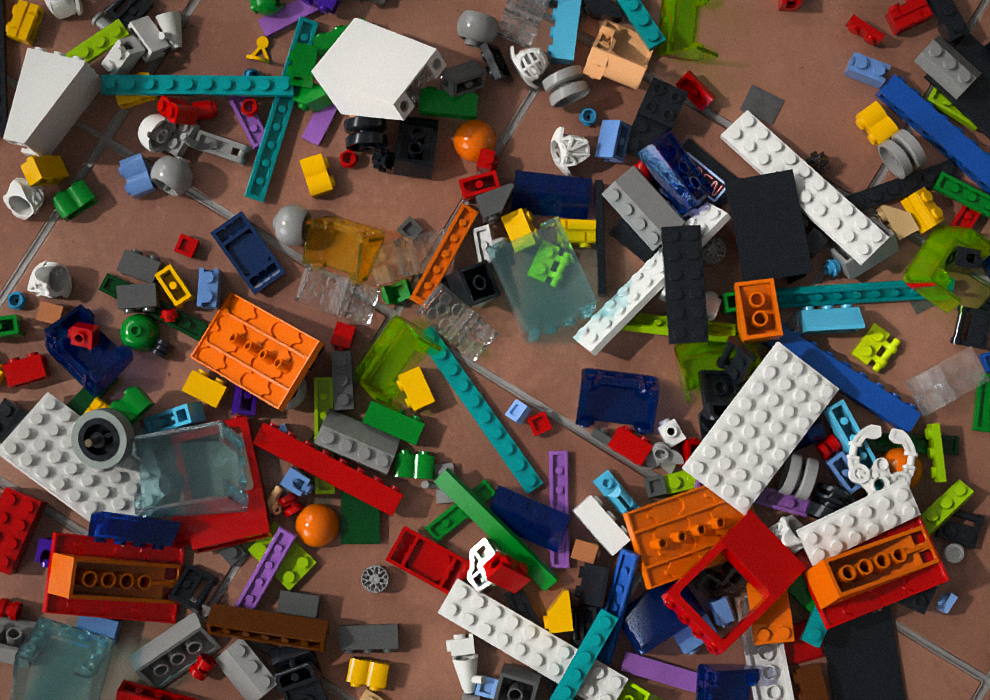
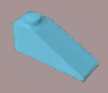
[143,402,206,437]

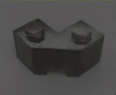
[467,538,505,594]
[692,561,747,598]

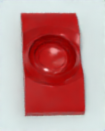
[385,525,473,595]

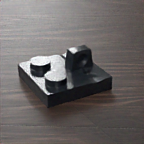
[480,42,514,84]

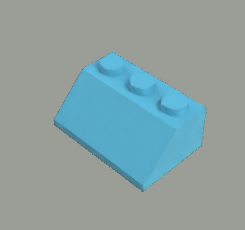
[797,304,865,335]

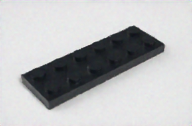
[660,225,709,345]

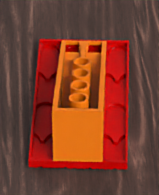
[795,515,950,630]
[42,532,185,624]

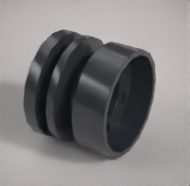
[804,482,856,520]

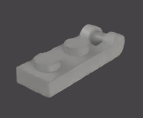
[195,130,250,166]

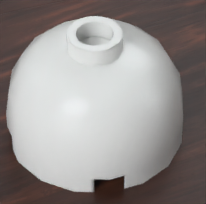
[138,114,176,153]

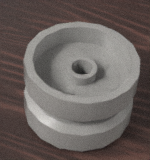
[542,65,591,108]
[877,129,926,179]
[778,452,819,501]

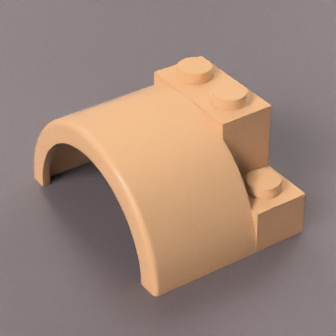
[583,19,654,90]

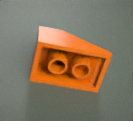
[734,278,783,344]
[746,582,795,645]

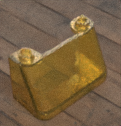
[302,216,386,284]

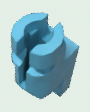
[593,470,639,519]

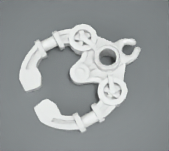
[846,424,918,495]

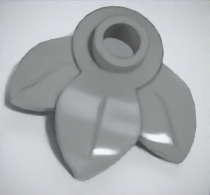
[646,442,684,474]

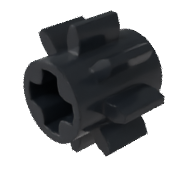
[372,148,395,173]
[806,151,830,175]

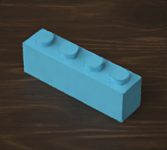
[547,0,581,65]
[822,399,876,469]

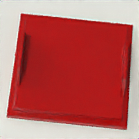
[783,620,824,666]

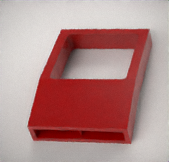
[170,415,273,554]
[661,510,806,656]

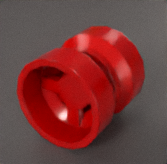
[815,434,843,461]
[278,492,304,518]
[0,598,23,621]
[189,653,217,681]

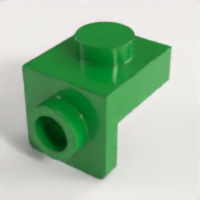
[381,279,413,305]

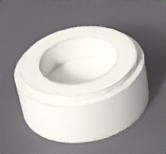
[943,543,964,563]

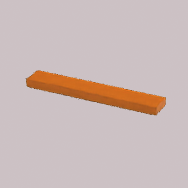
[409,203,479,308]

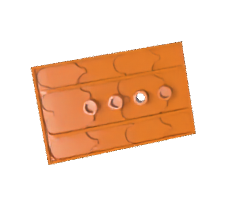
[190,292,324,412]
[623,485,755,589]

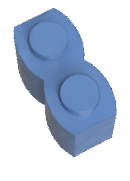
[118,153,156,199]
[706,595,736,628]

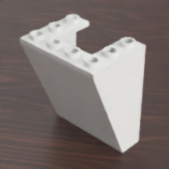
[311,18,447,120]
[3,47,101,157]

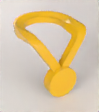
[246,36,271,63]

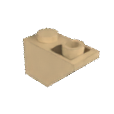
[876,205,920,242]

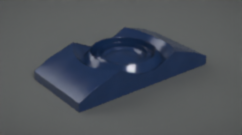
[211,211,286,295]

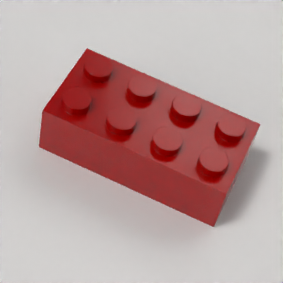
[0,487,48,575]

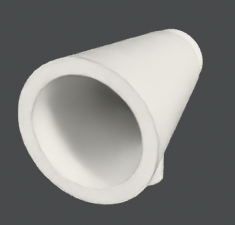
[156,11,182,50]
[452,653,486,694]

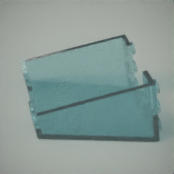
[486,216,597,343]
[131,421,249,518]
[10,616,116,700]

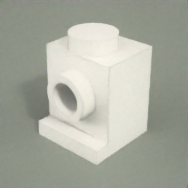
[656,417,686,447]
[446,632,475,656]

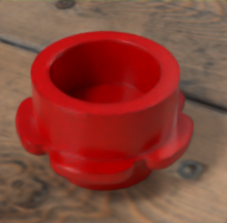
[241,99,260,117]
[339,150,358,168]
[160,309,179,322]

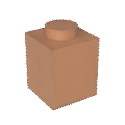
[36,301,69,327]
[570,538,601,564]

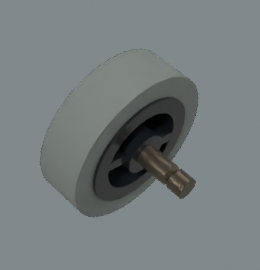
[71,408,134,469]

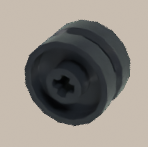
[344,116,388,152]

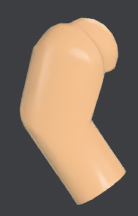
[267,485,284,515]

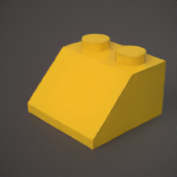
[543,589,574,634]

